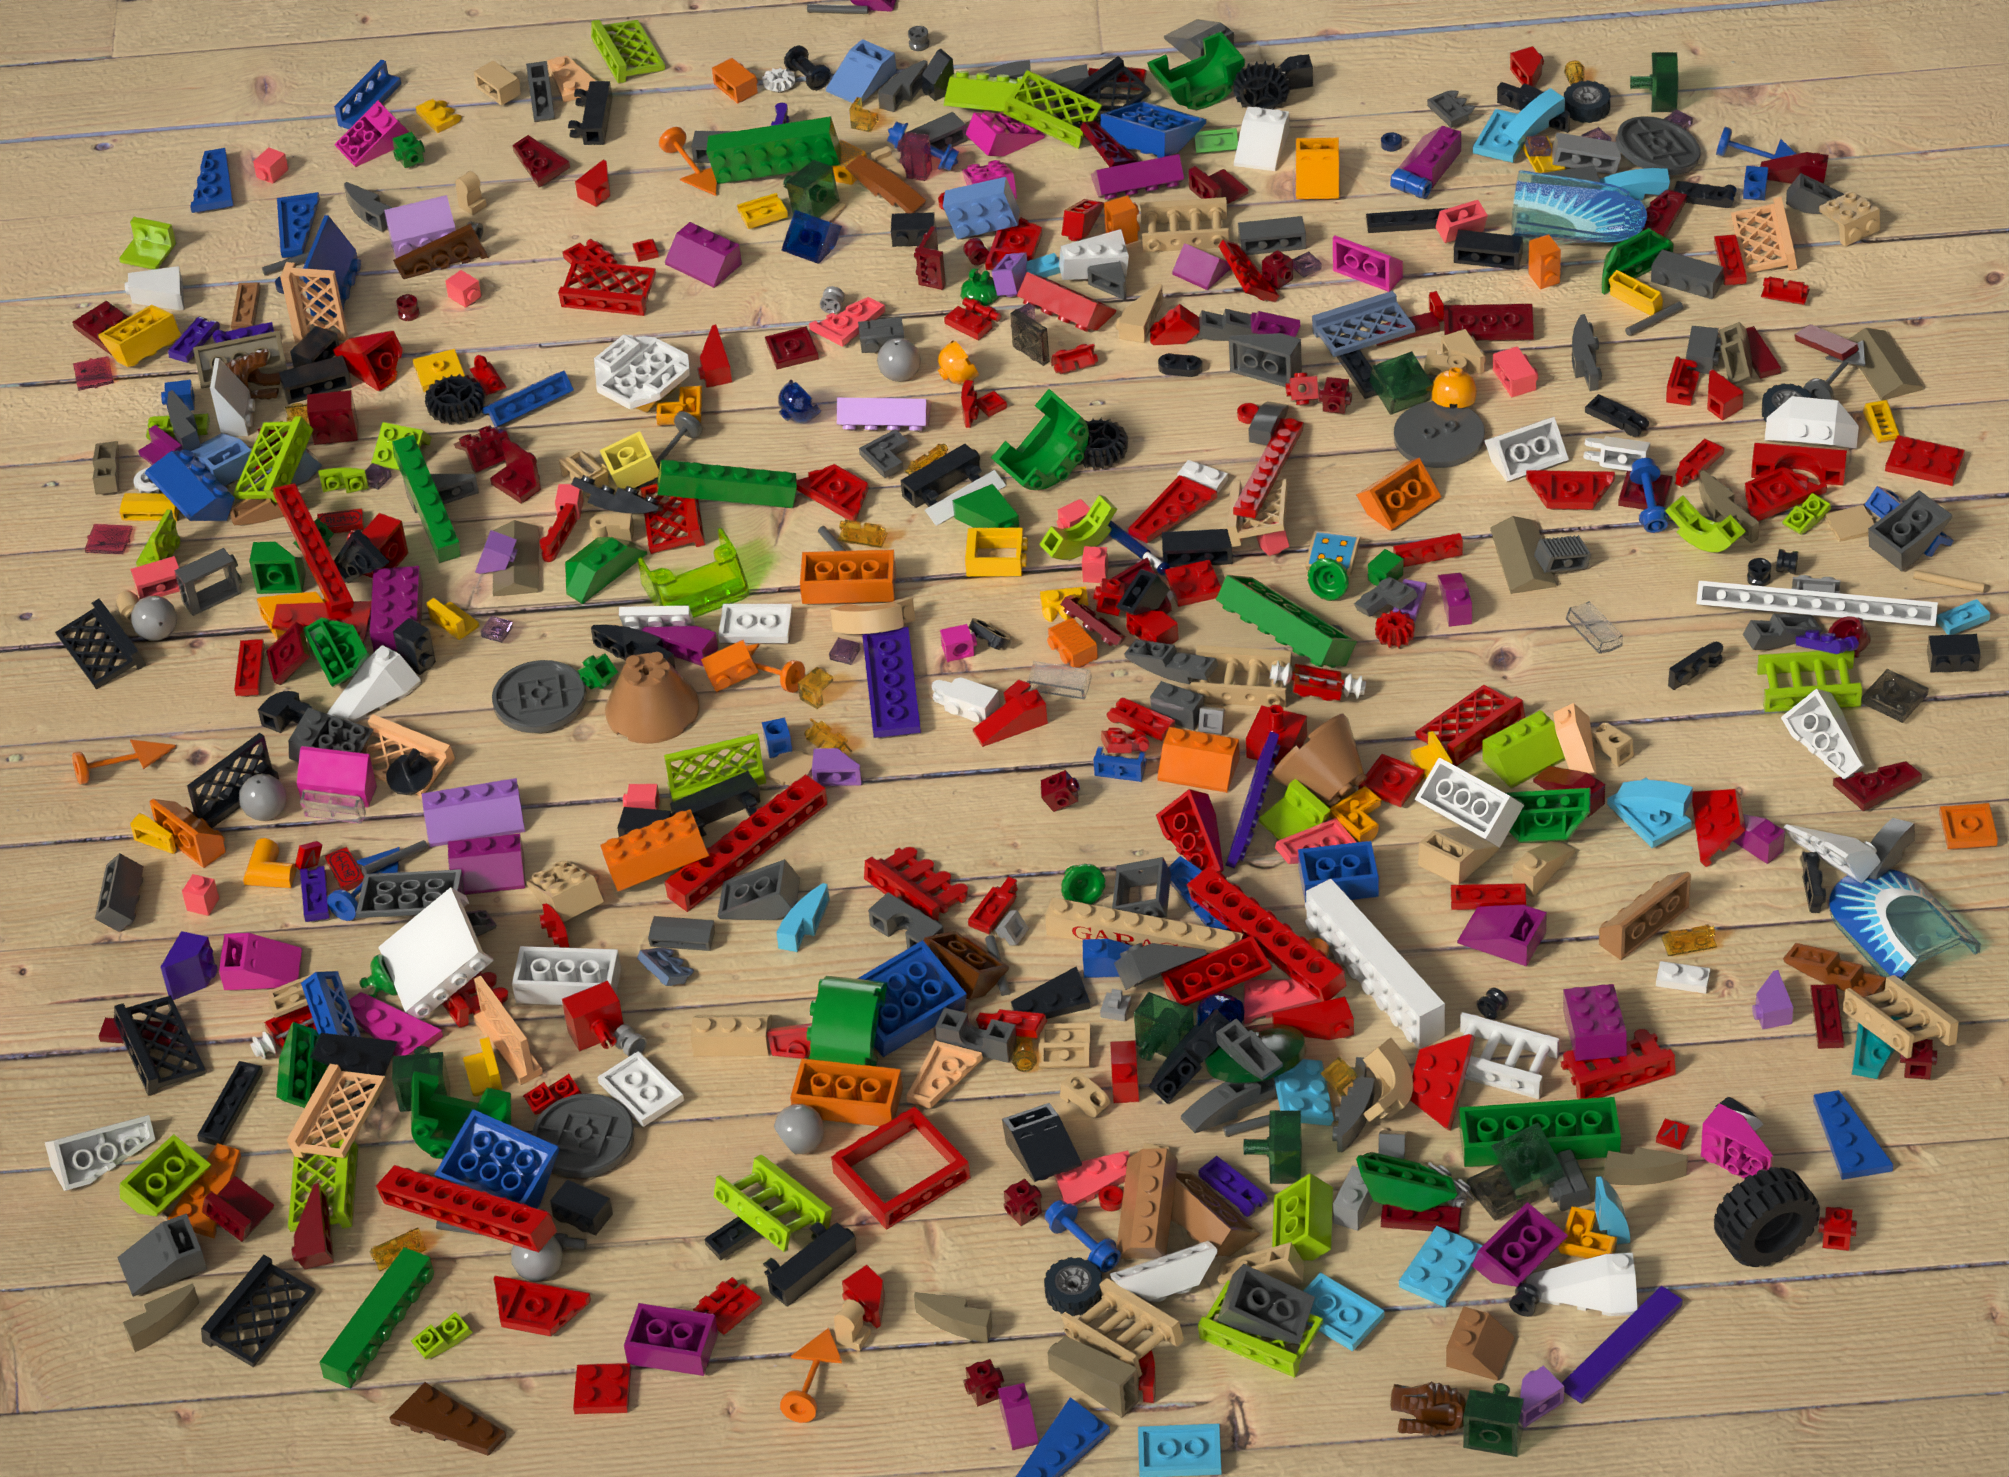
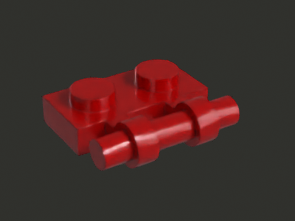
[563,239,617,279]
[944,297,1001,341]
[1101,727,1149,753]
[693,1277,762,1335]

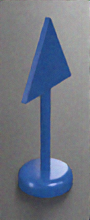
[1716,126,1796,159]
[327,847,400,921]

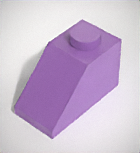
[992,253,1027,297]
[475,530,518,574]
[812,748,862,786]
[1752,970,1793,1029]
[1518,1365,1564,1430]

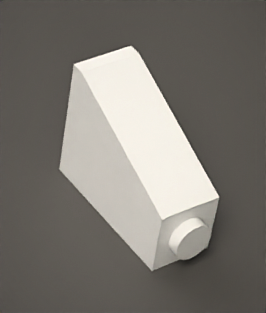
[125,266,184,311]

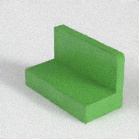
[1194,128,1238,154]

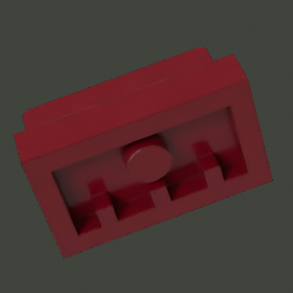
[1189,166,1248,204]
[914,226,946,290]
[454,425,510,472]
[490,438,541,504]
[202,1176,274,1242]

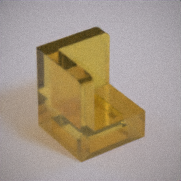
[849,97,879,132]
[798,667,833,709]
[1320,1057,1358,1098]

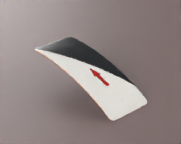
[1715,1097,1763,1131]

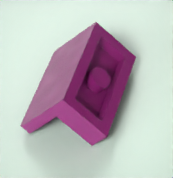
[1250,311,1301,337]
[138,425,183,465]

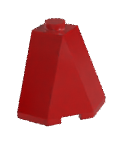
[333,331,403,391]

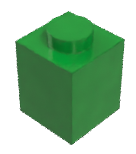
[1368,549,1403,586]

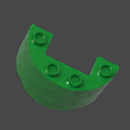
[1147,32,1245,110]
[991,389,1089,490]
[806,976,888,1067]
[411,1071,511,1159]

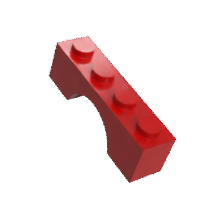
[1751,443,1847,486]

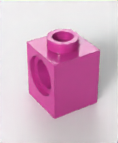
[940,624,977,662]

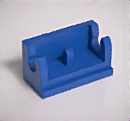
[1093,746,1147,782]

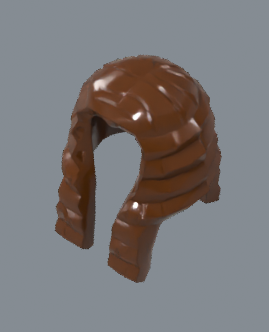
[225,349,281,400]
[1390,1381,1468,1437]

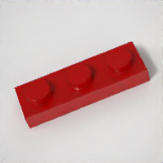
[1714,234,1747,286]
[1393,533,1463,568]
[234,639,265,696]
[1451,883,1526,910]

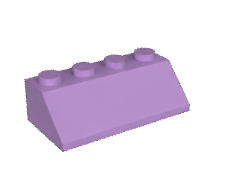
[837,397,931,431]

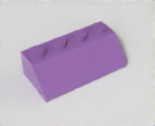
[422,778,525,847]

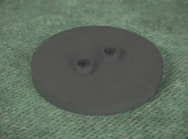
[1616,116,1700,175]
[1394,401,1484,468]
[492,660,586,733]
[532,1094,634,1178]

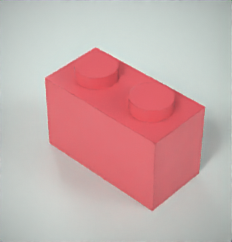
[1436,200,1488,243]
[1493,346,1538,398]
[131,556,180,599]

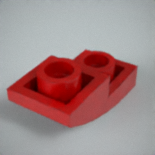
[961,380,979,428]
[539,903,570,948]
[523,1074,582,1115]
[1138,1341,1156,1404]

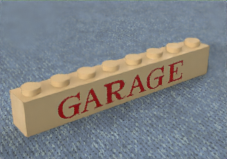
[1045,897,1244,955]

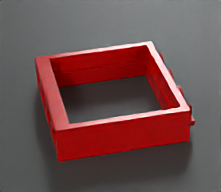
[831,1106,971,1230]

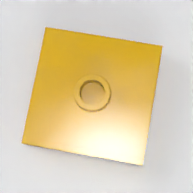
[412,349,465,392]

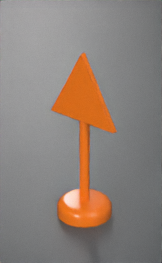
[659,127,716,196]
[716,643,805,693]
[72,739,176,785]
[780,1328,842,1423]

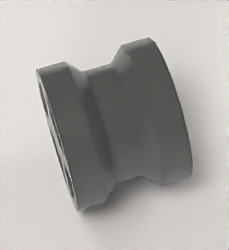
[908,26,929,51]

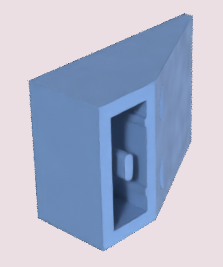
[826,39,897,106]
[191,433,256,486]

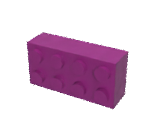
[370,566,423,652]

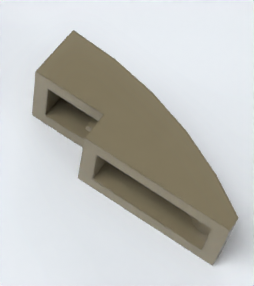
[1719,322,1752,385]
[92,441,119,495]
[1604,1147,1688,1185]
[123,1283,199,1352]
[914,1292,992,1343]

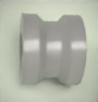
[820,286,845,314]

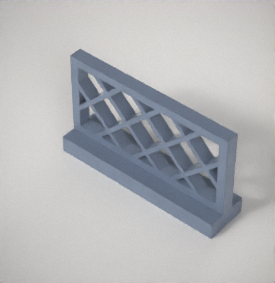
[1312,291,1415,357]

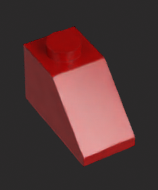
[1510,46,1544,87]
[575,159,610,207]

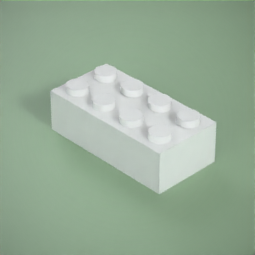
[1415,757,1524,848]
[512,946,621,1005]

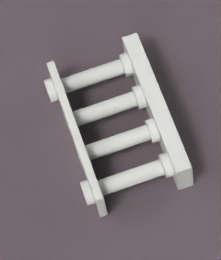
[1460,1012,1559,1099]

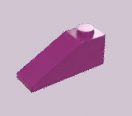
[1438,572,1472,627]
[642,626,718,667]
[1733,814,1785,864]

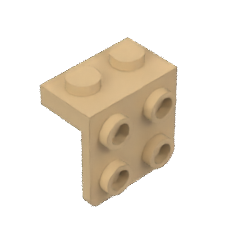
[1819,192,1880,247]

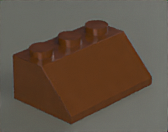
[923,931,1009,1000]

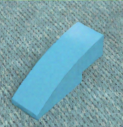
[1503,88,1565,145]
[1599,168,1670,200]
[1614,780,1693,817]
[776,883,830,952]
[1595,1176,1630,1245]

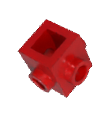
[1285,373,1319,405]
[1093,578,1125,616]
[1818,1207,1857,1251]

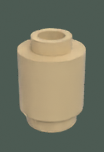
[116,591,139,623]

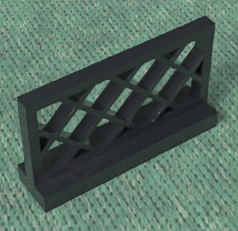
[1054,56,1151,139]
[55,598,146,689]
[187,733,279,828]
[114,995,206,1096]
[201,1254,315,1367]

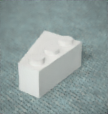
[1059,229,1129,280]

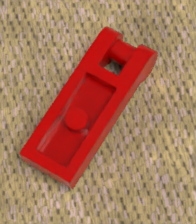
[539,503,577,562]
[1106,697,1175,741]

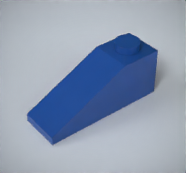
[1083,939,1132,978]

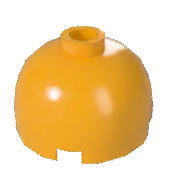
[937,340,979,385]
[1431,367,1477,408]

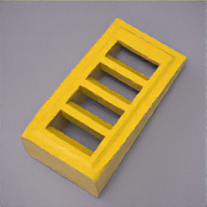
[1863,400,1900,443]
[130,813,177,854]

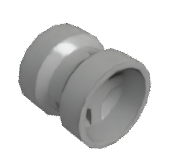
[613,1024,647,1057]

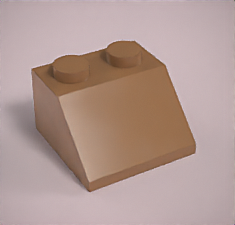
[1446,1306,1514,1381]

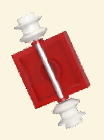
[1270,661,1366,701]
[250,1001,342,1059]

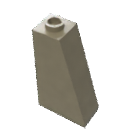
[1047,1336,1139,1418]

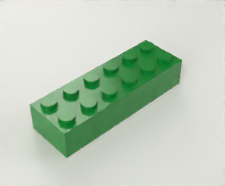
[706,116,841,184]
[1216,575,1357,668]
[1459,1097,1621,1167]

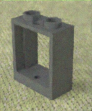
[174,548,242,616]
[1112,857,1171,918]

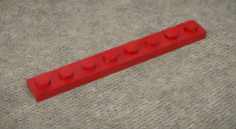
[1233,418,1304,518]
[273,483,354,613]

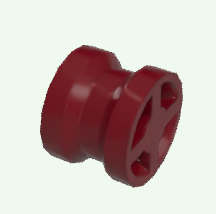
[963,238,989,265]
[396,294,420,321]

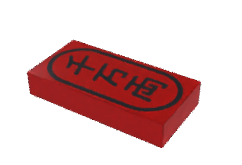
[317,509,364,533]
[325,847,364,891]

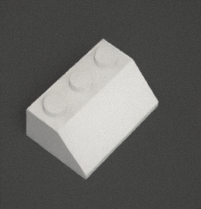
[1484,417,1569,482]

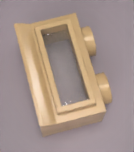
[559,449,609,498]

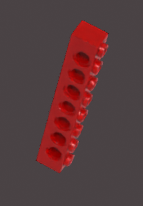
[665,774,828,912]
[1187,866,1347,1002]
[376,1165,557,1253]

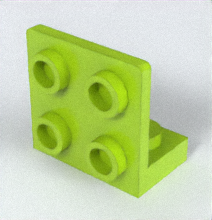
[119,217,176,270]
[371,422,432,471]
[136,509,180,567]
[1258,779,1331,840]

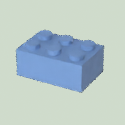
[943,177,1020,239]

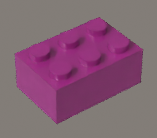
[1563,984,1627,1061]
[624,1303,718,1376]

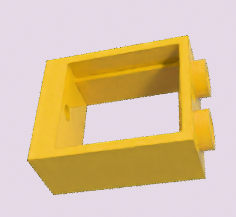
[965,528,1028,577]

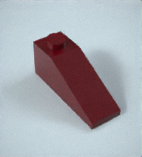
[1760,152,1829,184]
[1533,766,1605,817]
[291,1183,334,1270]

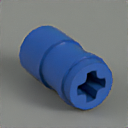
[1390,168,1432,199]

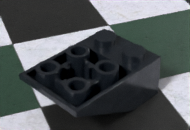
[1002,1103,1082,1182]

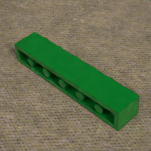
[392,434,461,563]
[657,460,797,508]
[319,1247,434,1388]

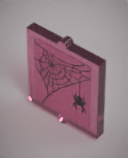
[73,356,114,391]
[84,524,133,555]

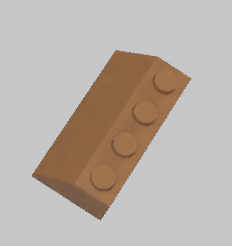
[1599,872,1691,960]
[1117,1148,1178,1259]
[1171,1170,1260,1257]

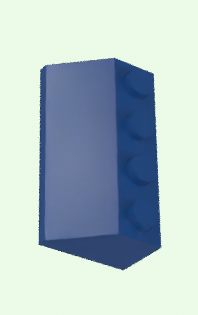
[145,450,235,521]

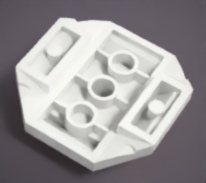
[594,334,690,412]

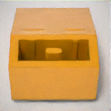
[1296,137,1339,200]

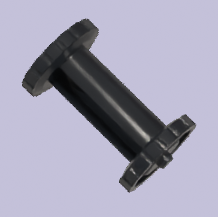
[784,45,831,91]

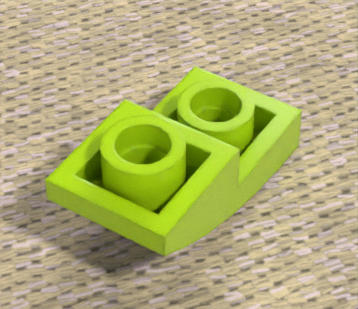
[318,468,369,493]
[1782,493,1832,535]
[411,1311,473,1360]

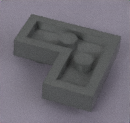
[859,429,909,478]
[1354,577,1418,617]

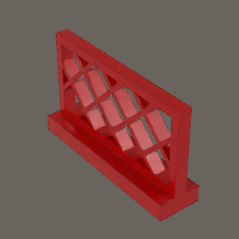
[558,259,656,316]
[641,484,705,554]
[1415,685,1525,767]

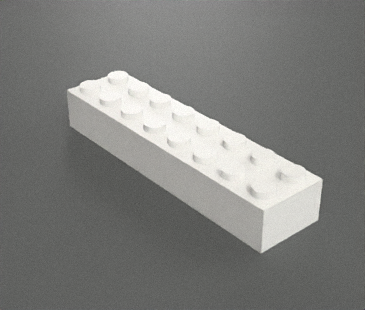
[1305,879,1445,1049]

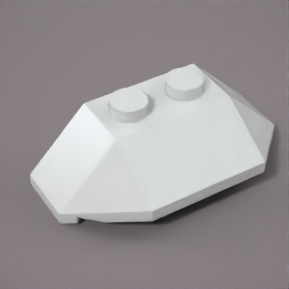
[1765,396,1859,449]
[1110,1241,1217,1302]

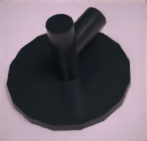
[386,748,433,795]

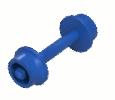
[887,121,959,171]
[1630,458,1669,533]
[1045,1200,1121,1273]

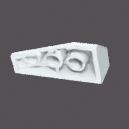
[327,645,421,723]
[1781,689,1865,779]
[1784,824,1881,884]
[45,1115,155,1191]
[1525,1253,1638,1316]

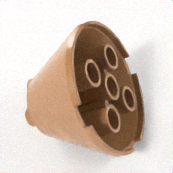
[605,652,699,744]
[1271,714,1367,808]

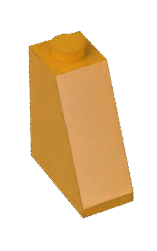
[257,591,326,640]

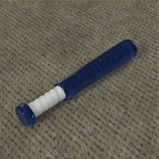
[1108,520,1170,576]

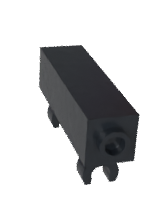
[568,81,613,145]
[900,443,982,508]
[670,771,761,837]
[763,1221,857,1307]

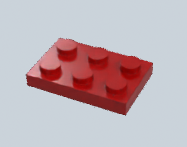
[1885,435,1965,486]

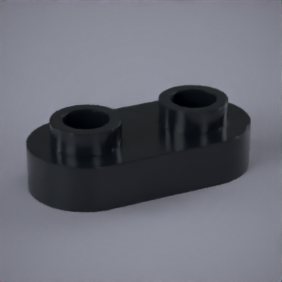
[1158,353,1202,377]
[968,618,1010,650]

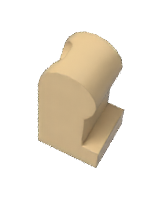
[871,146,906,181]
[455,171,487,215]
[1424,349,1467,375]
[589,513,634,542]
[1591,722,1634,767]
[1060,1069,1110,1118]
[834,1299,871,1352]

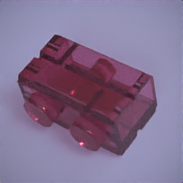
[897,132,932,181]

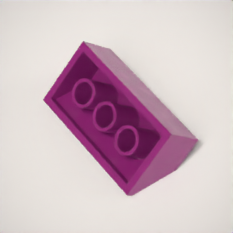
[1091,154,1184,200]

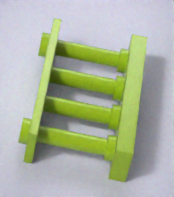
[1757,650,1862,712]
[713,1154,832,1252]

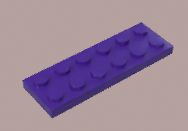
[862,627,921,738]
[1225,731,1280,869]

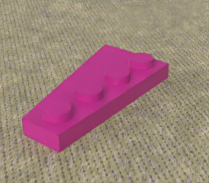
[348,992,443,1064]

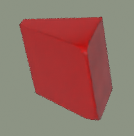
[1003,679,1031,703]

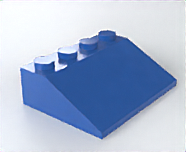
[1101,101,1207,158]
[303,215,361,322]
[857,940,967,1057]
[434,1109,560,1209]

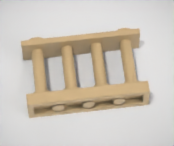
[1140,197,1229,252]
[1191,645,1292,708]
[1843,975,1959,1058]
[1061,1278,1184,1378]

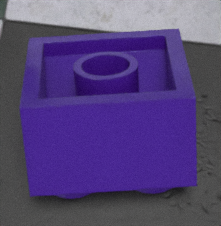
[160,931,217,1000]

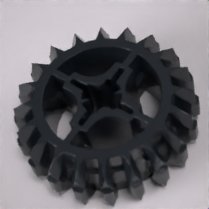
[1233,61,1290,110]
[425,374,485,425]
[1077,417,1128,469]

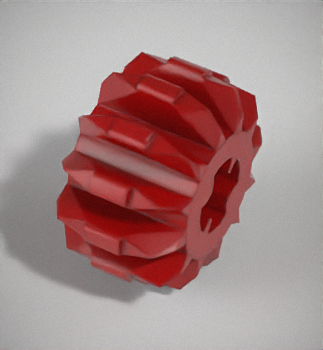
[1375,610,1415,648]

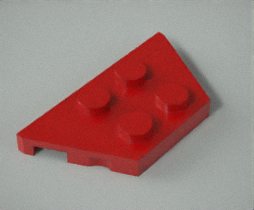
[985,217,1042,270]
[796,464,869,523]
[1744,467,1827,522]
[1526,470,1615,509]
[1692,789,1746,867]
[1410,1034,1475,1131]
[493,1276,591,1337]

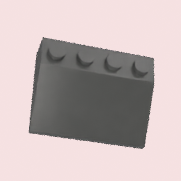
[356,869,465,918]

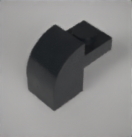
[258,691,313,733]

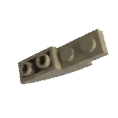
[1699,470,1759,543]

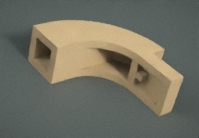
[830,597,916,634]
[1363,1037,1413,1122]

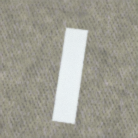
[925,470,1006,526]

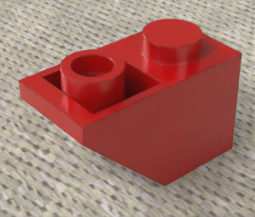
[1150,304,1200,345]
[1707,369,1744,421]
[1126,611,1179,644]
[842,1264,885,1329]

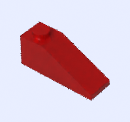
[1061,199,1104,241]
[697,324,732,388]
[973,689,1048,747]
[1272,996,1354,1040]
[1110,1040,1139,1103]

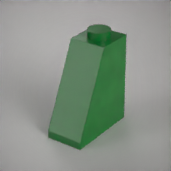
[952,484,1020,528]

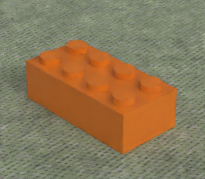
[800,549,896,604]
[600,809,709,891]
[790,1058,903,1126]

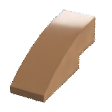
[230,482,293,525]

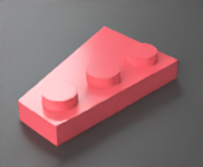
[809,297,885,347]
[1275,818,1356,864]
[1244,979,1320,1024]
[1054,1150,1130,1206]

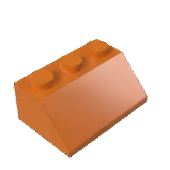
[1356,458,1441,531]
[1157,727,1240,793]
[149,799,226,868]

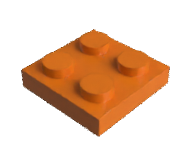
[1939,803,1998,849]

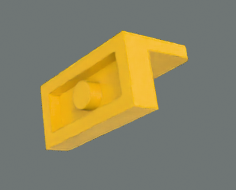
[427,598,479,640]
[1410,731,1452,781]
[463,1037,503,1097]

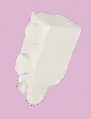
[1583,436,1651,471]
[932,677,1000,723]

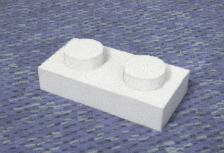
[1177,460,1228,494]
[1656,961,1710,994]

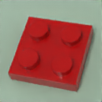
[1165,560,1221,607]
[1358,754,1424,808]
[573,1363,631,1414]

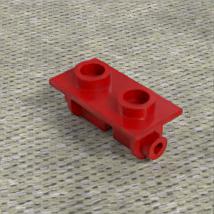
[1761,276,1810,305]
[1051,344,1098,374]
[470,355,507,396]

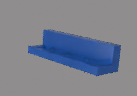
[334,60,401,129]
[481,370,574,427]
[1865,486,1954,557]
[301,971,361,1037]

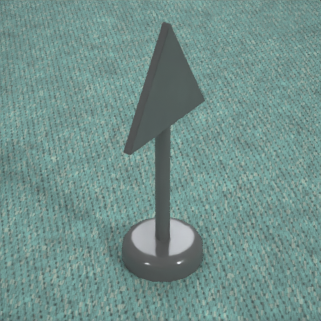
[1803,340,1865,400]
[636,411,703,490]

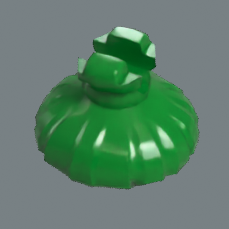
[960,268,999,306]
[1307,558,1349,601]
[1061,863,1106,905]
[359,954,398,998]

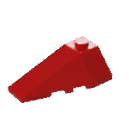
[1156,789,1224,872]

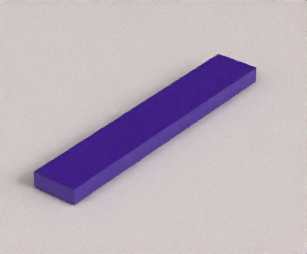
[1562,1286,1683,1404]

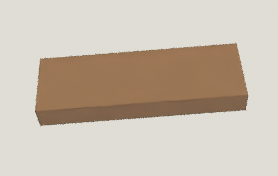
[231,282,261,330]

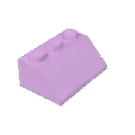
[384,195,456,258]

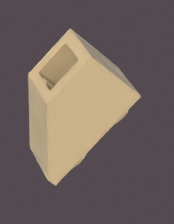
[1441,329,1486,374]

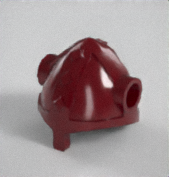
[1828,616,1871,658]

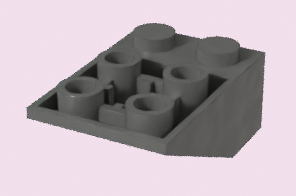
[288,708,373,762]
[117,1213,207,1297]

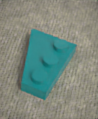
[1851,1016,1908,1079]

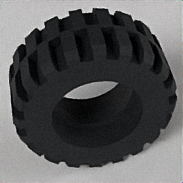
[1714,1167,1820,1267]

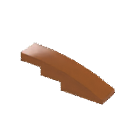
[845,154,926,213]
[1783,943,1886,997]

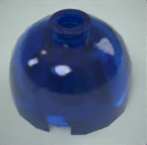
[778,379,821,424]
[1195,993,1245,1026]

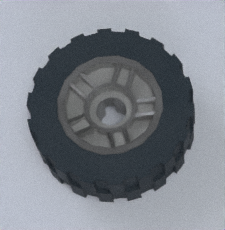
[1564,80,1611,123]
[1762,383,1812,422]
[1044,1257,1102,1316]

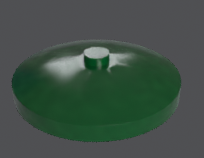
[1205,1023,1306,1083]

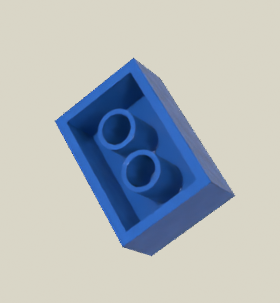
[1298,841,1379,903]

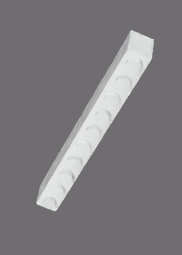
[1697,581,1938,626]

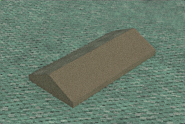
[1848,328,1923,401]
[193,331,287,389]
[1490,516,1556,594]
[493,520,539,597]

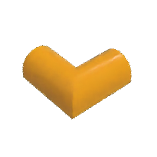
[656,386,702,426]
[1329,786,1381,842]
[243,838,297,888]
[1559,1206,1617,1259]

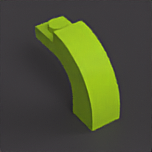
[1039,495,1118,560]
[1665,495,1746,552]

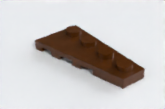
[393,223,488,279]
[389,1382,506,1456]

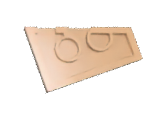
[547,55,596,103]
[907,1040,983,1109]

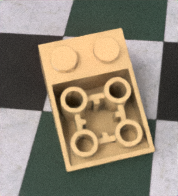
[1418,826,1501,885]
[525,860,604,922]

